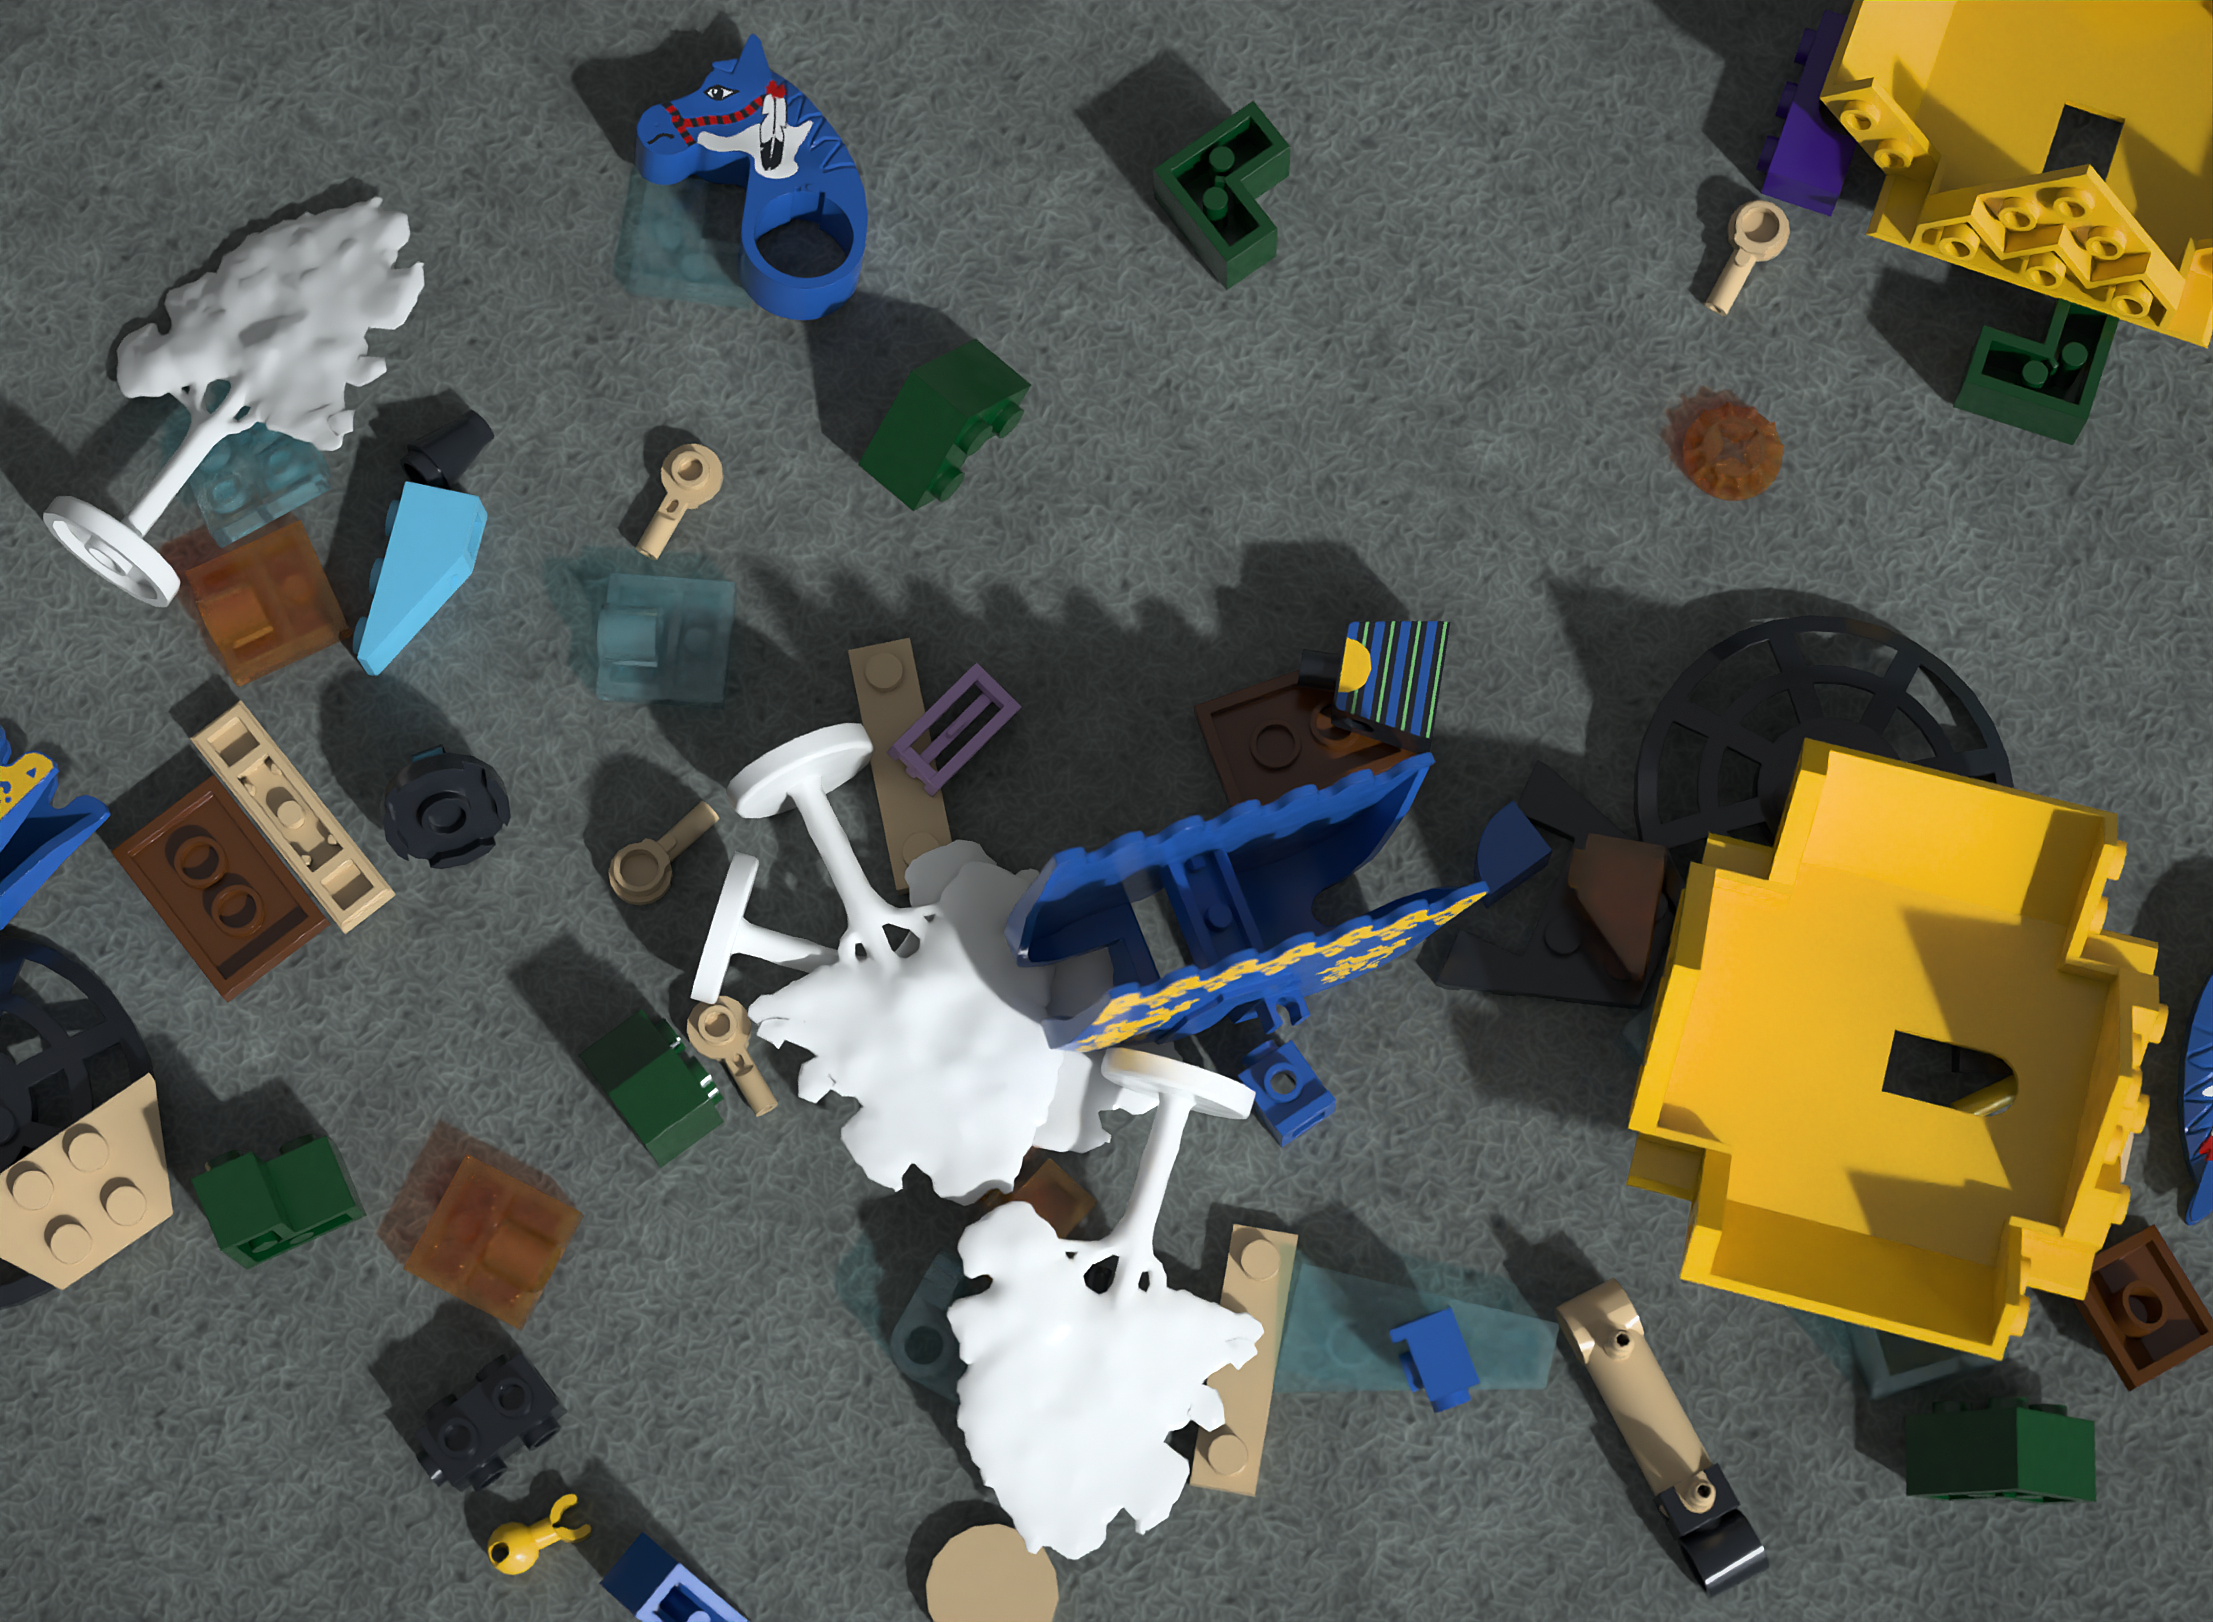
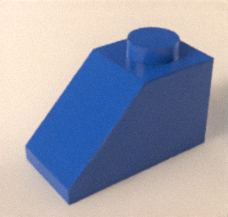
[599,1532,749,1622]

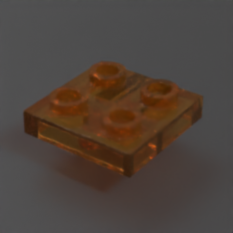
[185,520,354,687]
[403,1154,584,1331]

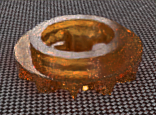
[1682,402,1784,501]

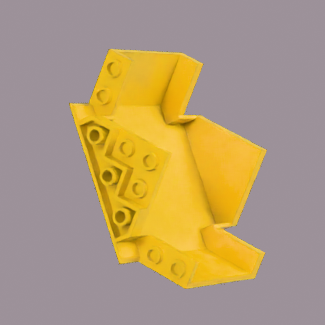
[1819,0,2213,349]
[1626,738,2168,1360]

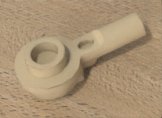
[1705,200,1790,316]
[635,444,723,561]
[608,801,719,906]
[687,996,778,1117]

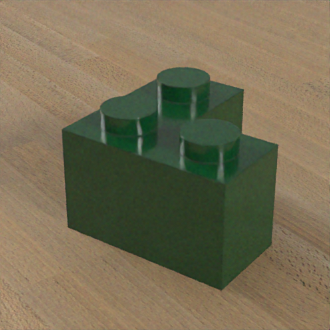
[1153,100,1291,290]
[1953,298,2120,446]
[858,339,1031,511]
[579,1009,724,1168]
[191,1134,367,1270]
[1905,1397,2096,1504]

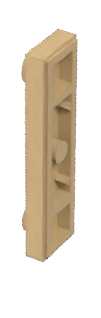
[848,637,952,895]
[190,700,396,934]
[1190,1224,1298,1497]

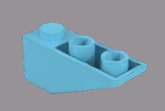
[353,481,488,677]

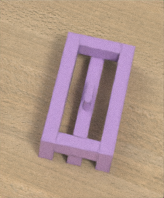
[887,663,1021,797]

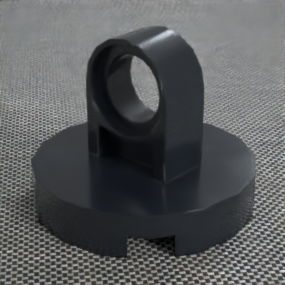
[379,744,511,869]

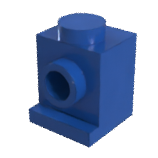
[1237,1039,1336,1148]
[1388,1306,1480,1413]

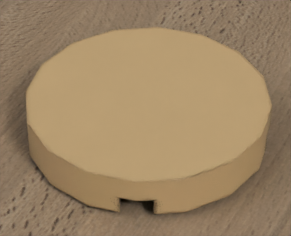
[926,1524,1059,1622]

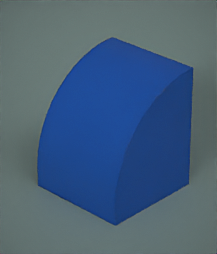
[1474,800,1552,909]

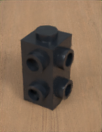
[414,1352,568,1492]

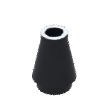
[400,410,494,490]

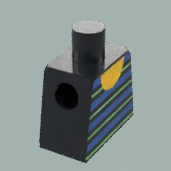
[1297,621,1450,754]

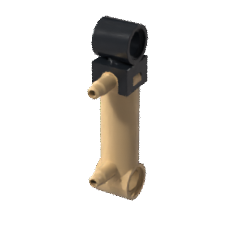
[1554,1278,1769,1599]

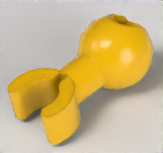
[486,1494,592,1575]

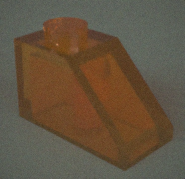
[1568,833,1668,982]

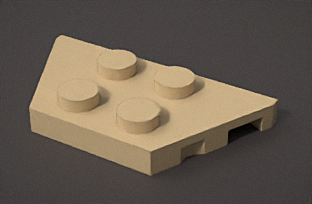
[0,1073,174,1290]

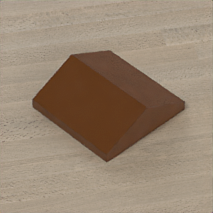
[2072,1224,2213,1392]

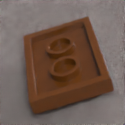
[1194,669,1416,808]
[111,774,331,1002]

